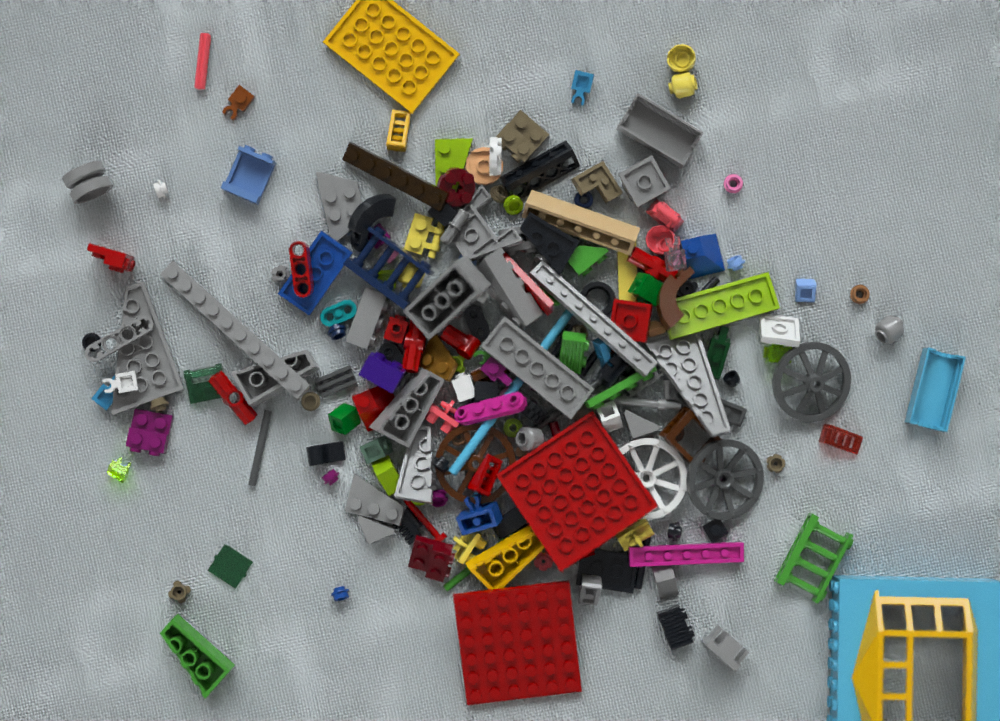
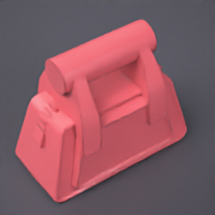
[646,199,684,233]

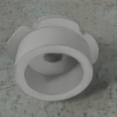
[271,265,290,284]

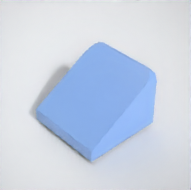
[795,279,817,302]

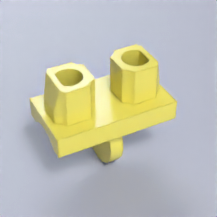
[616,519,654,551]
[453,531,487,564]

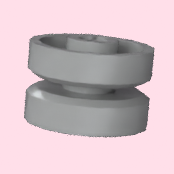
[62,161,113,204]

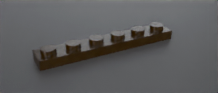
[342,142,450,211]

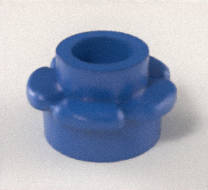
[331,586,350,601]

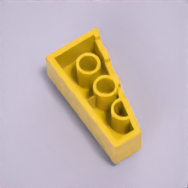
[465,525,544,590]

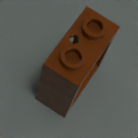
[659,406,721,465]

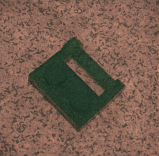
[183,363,224,404]

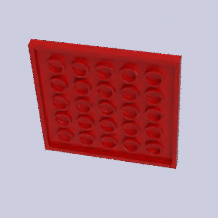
[496,411,658,572]
[453,580,582,705]

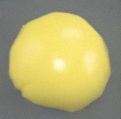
[667,44,696,73]

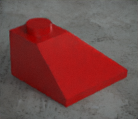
[352,386,395,432]

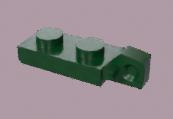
[706,326,731,380]

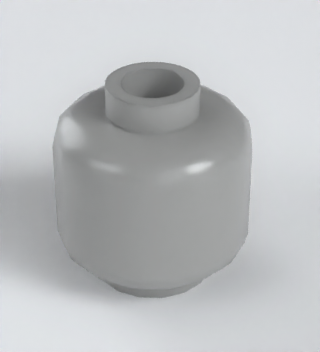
[875,315,904,344]
[516,426,544,452]

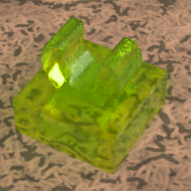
[107,457,131,483]

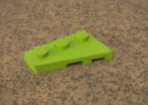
[435,138,473,192]

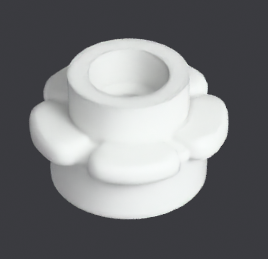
[153,180,168,198]

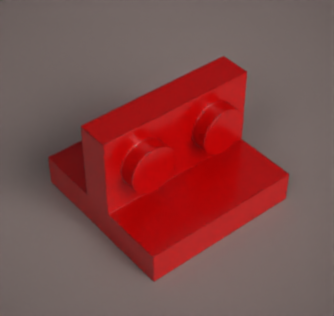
[611,299,653,343]

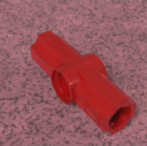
[627,246,678,282]
[402,319,426,373]
[208,370,258,425]

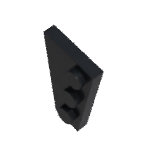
[520,212,579,275]

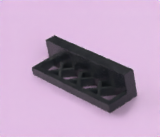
[499,140,580,199]

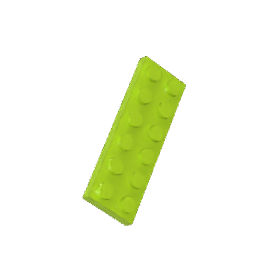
[667,272,780,340]

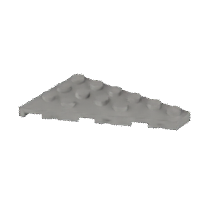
[111,281,184,415]

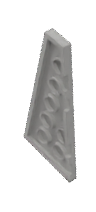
[643,332,731,437]

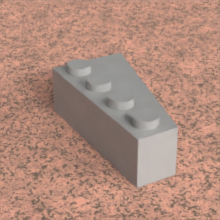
[477,247,543,331]

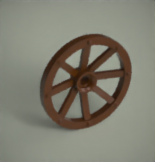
[435,423,516,504]

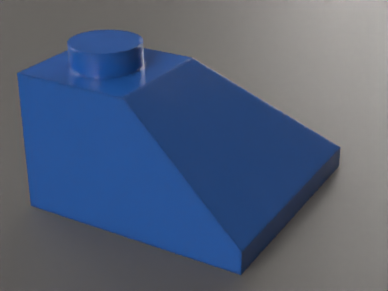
[679,234,725,280]

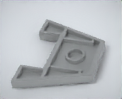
[452,184,524,262]

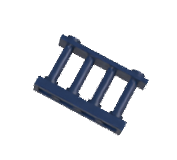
[343,226,435,310]

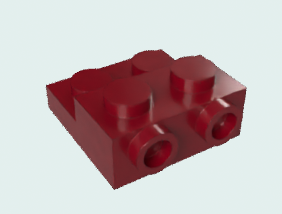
[408,535,455,582]

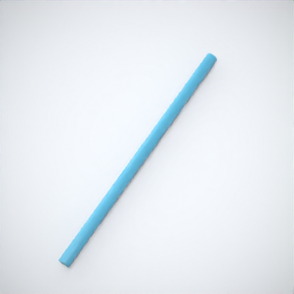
[448,309,573,476]

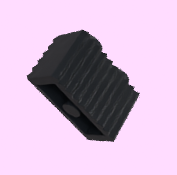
[657,604,695,651]

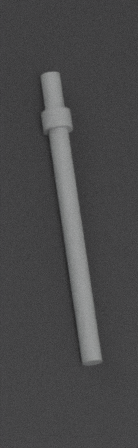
[586,394,681,411]

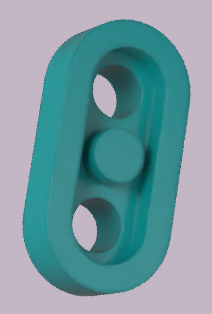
[320,300,357,327]

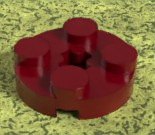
[437,167,475,206]

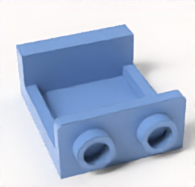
[221,145,276,205]

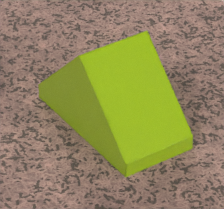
[371,454,399,496]

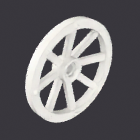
[619,438,687,519]

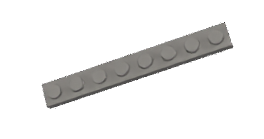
[529,260,658,378]

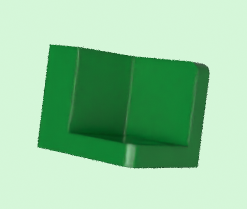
[328,403,361,435]

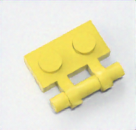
[404,213,445,259]

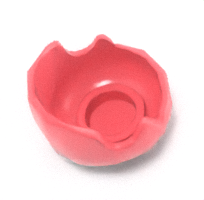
[645,225,677,256]

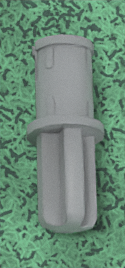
[440,209,470,245]

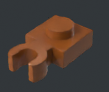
[222,85,255,121]

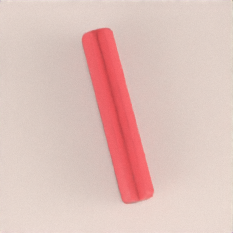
[194,33,211,90]

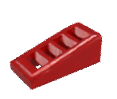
[467,454,503,497]

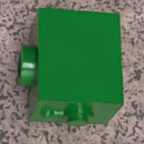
[628,272,663,307]

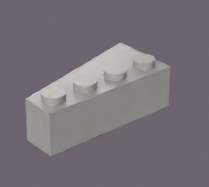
[231,350,320,408]
[369,368,445,448]

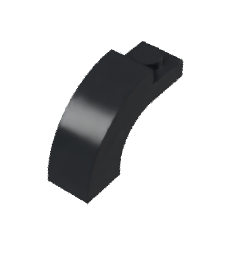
[347,194,396,252]

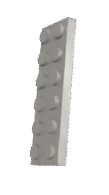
[480,316,595,420]

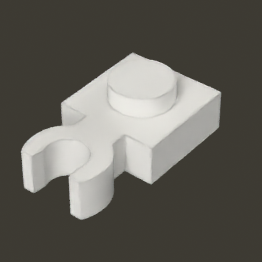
[102,371,139,393]

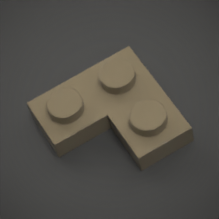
[571,161,623,204]

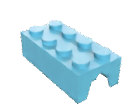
[905,347,966,432]

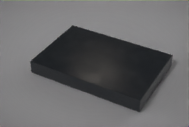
[576,549,637,594]

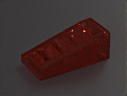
[819,424,863,455]

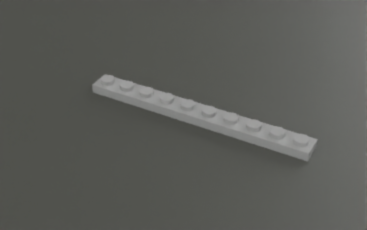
[160,261,311,401]

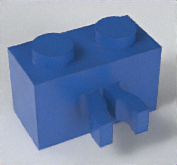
[456,494,503,536]

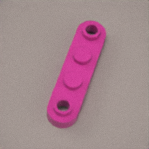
[454,392,527,425]

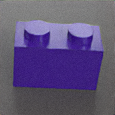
[359,352,406,393]

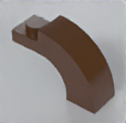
[656,266,695,331]

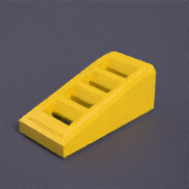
[386,109,411,152]

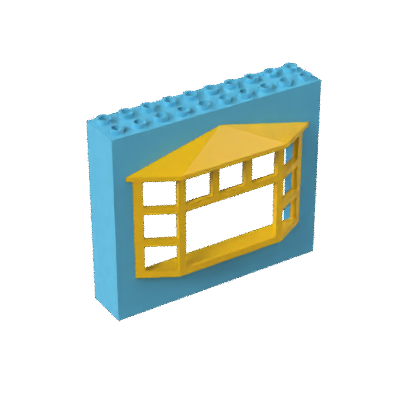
[827,575,1000,721]

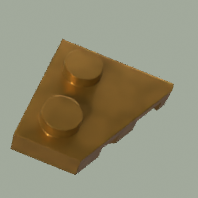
[419,335,459,382]

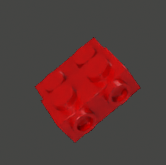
[87,243,135,273]

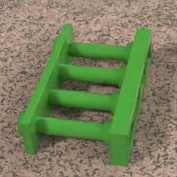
[774,513,854,604]

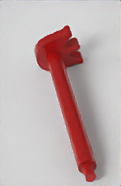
[403,500,447,542]

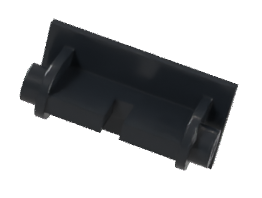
[597,352,630,388]

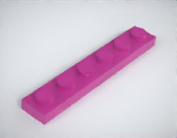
[628,542,744,567]

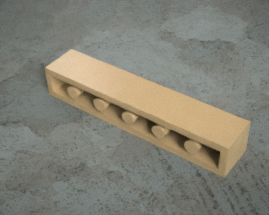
[522,190,640,256]

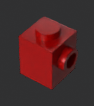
[383,314,410,345]

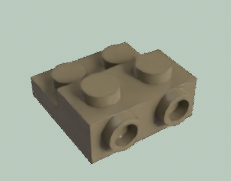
[496,110,549,164]

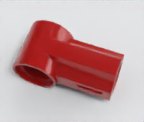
[440,324,481,360]

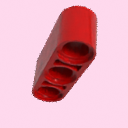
[289,241,314,297]

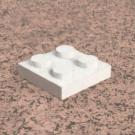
[759,314,800,347]

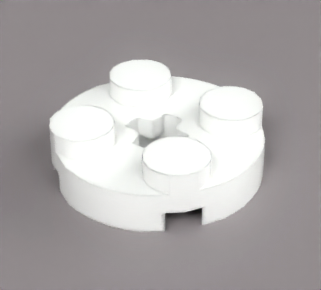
[489,137,502,176]

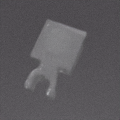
[664,236,687,272]

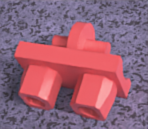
[425,400,459,434]

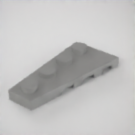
[394,425,433,505]

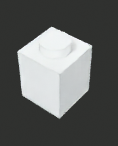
[452,372,475,403]
[596,400,623,433]

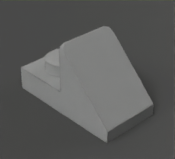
[578,574,602,606]

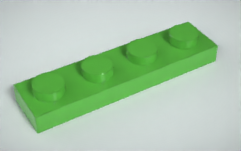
[584,367,657,410]

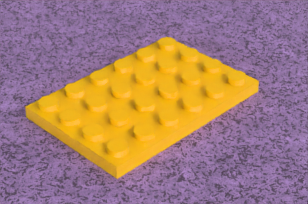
[323,0,460,114]

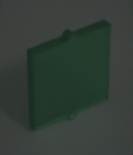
[207,544,253,589]

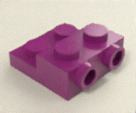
[126,408,174,457]

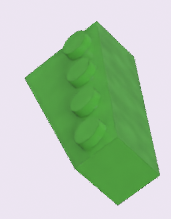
[160,614,235,698]

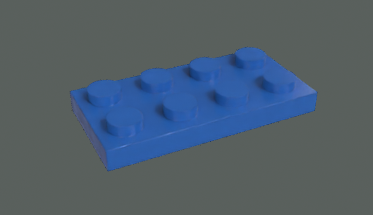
[278,231,353,316]

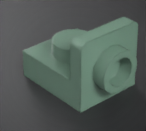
[359,435,394,464]

